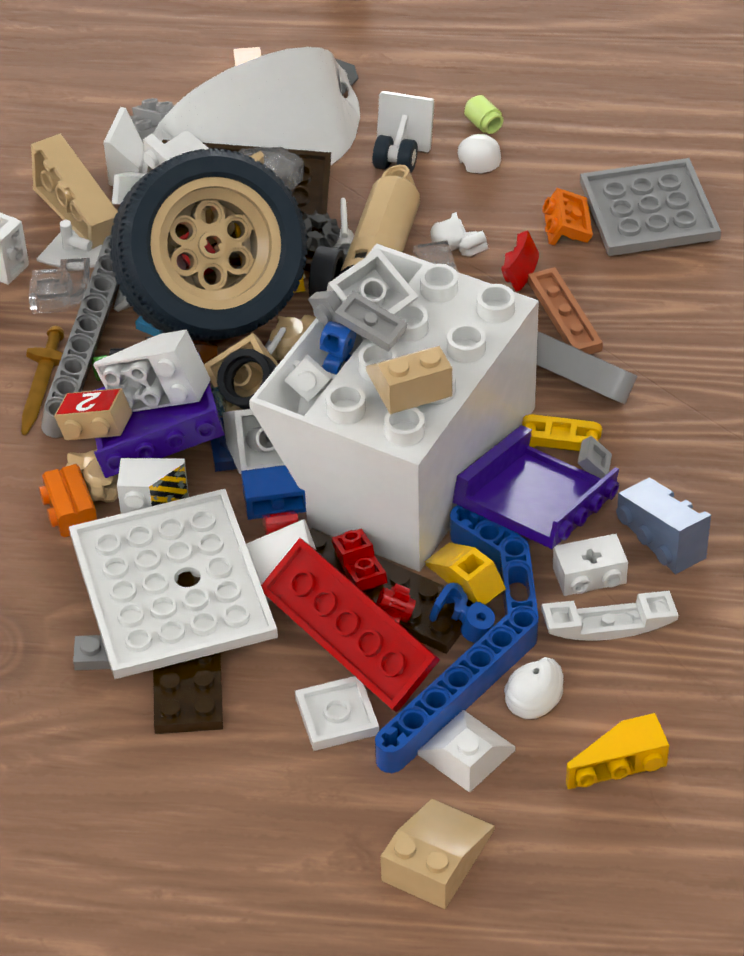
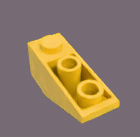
[424,542,506,605]
[566,713,669,790]

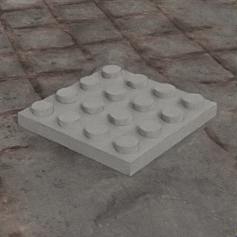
[580,158,721,256]

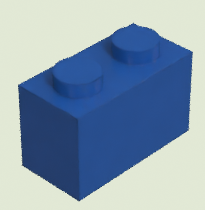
[241,465,306,520]

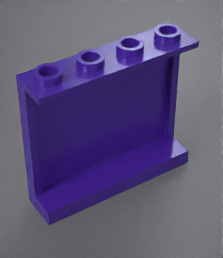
[93,352,225,478]
[452,425,619,549]

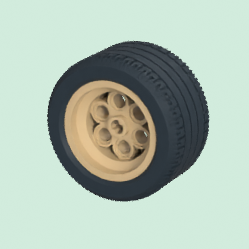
[110,149,308,341]

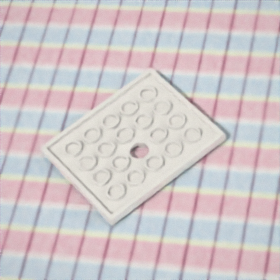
[69,489,278,679]

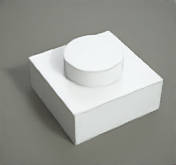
[284,354,332,402]

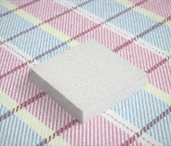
[295,676,379,751]

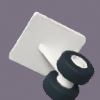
[372,91,434,173]

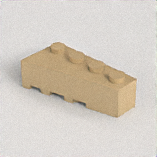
[31,134,118,249]

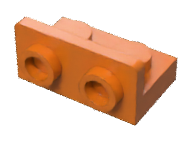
[542,188,593,246]

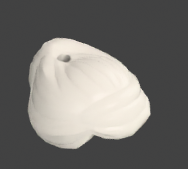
[504,657,564,719]

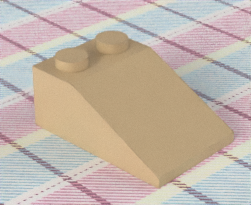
[381,799,495,909]

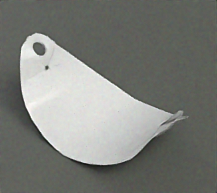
[153,47,360,165]

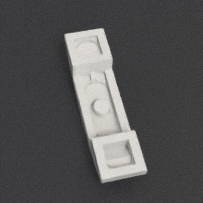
[541,591,679,641]

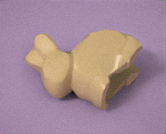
[270,315,316,360]
[65,449,119,503]

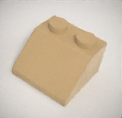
[366,346,452,414]

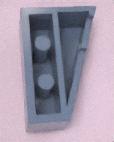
[616,477,711,575]

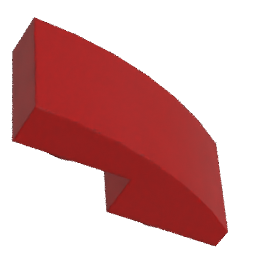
[501,231,539,292]
[331,528,388,591]

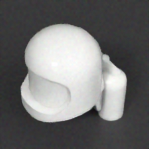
[430,212,489,257]

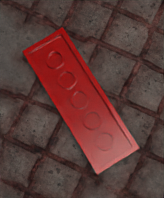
[261,538,440,712]

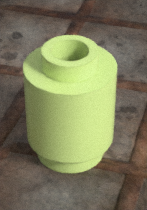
[464,95,503,134]

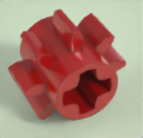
[376,583,416,623]

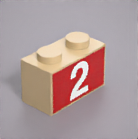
[54,388,132,440]

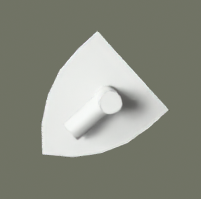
[37,220,102,269]

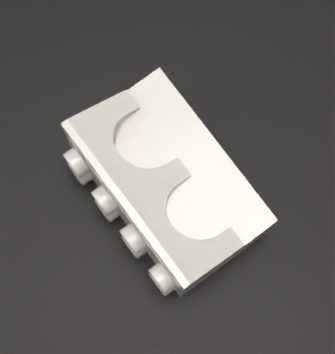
[249,244,539,572]

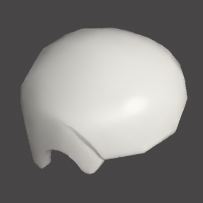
[458,134,501,173]

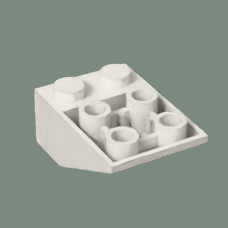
[93,329,211,412]

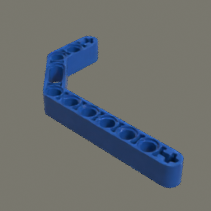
[375,505,539,773]

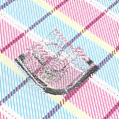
[29,258,90,314]

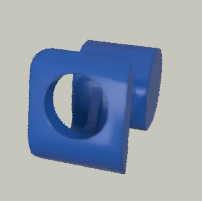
[320,320,356,375]
[429,583,495,643]

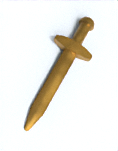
[21,325,64,435]

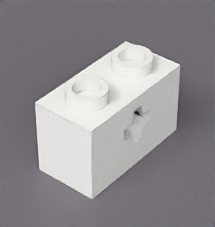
[553,534,628,596]

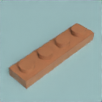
[528,267,603,354]

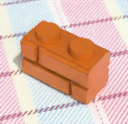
[39,464,97,538]

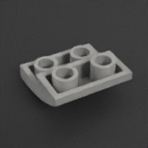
[130,98,175,142]

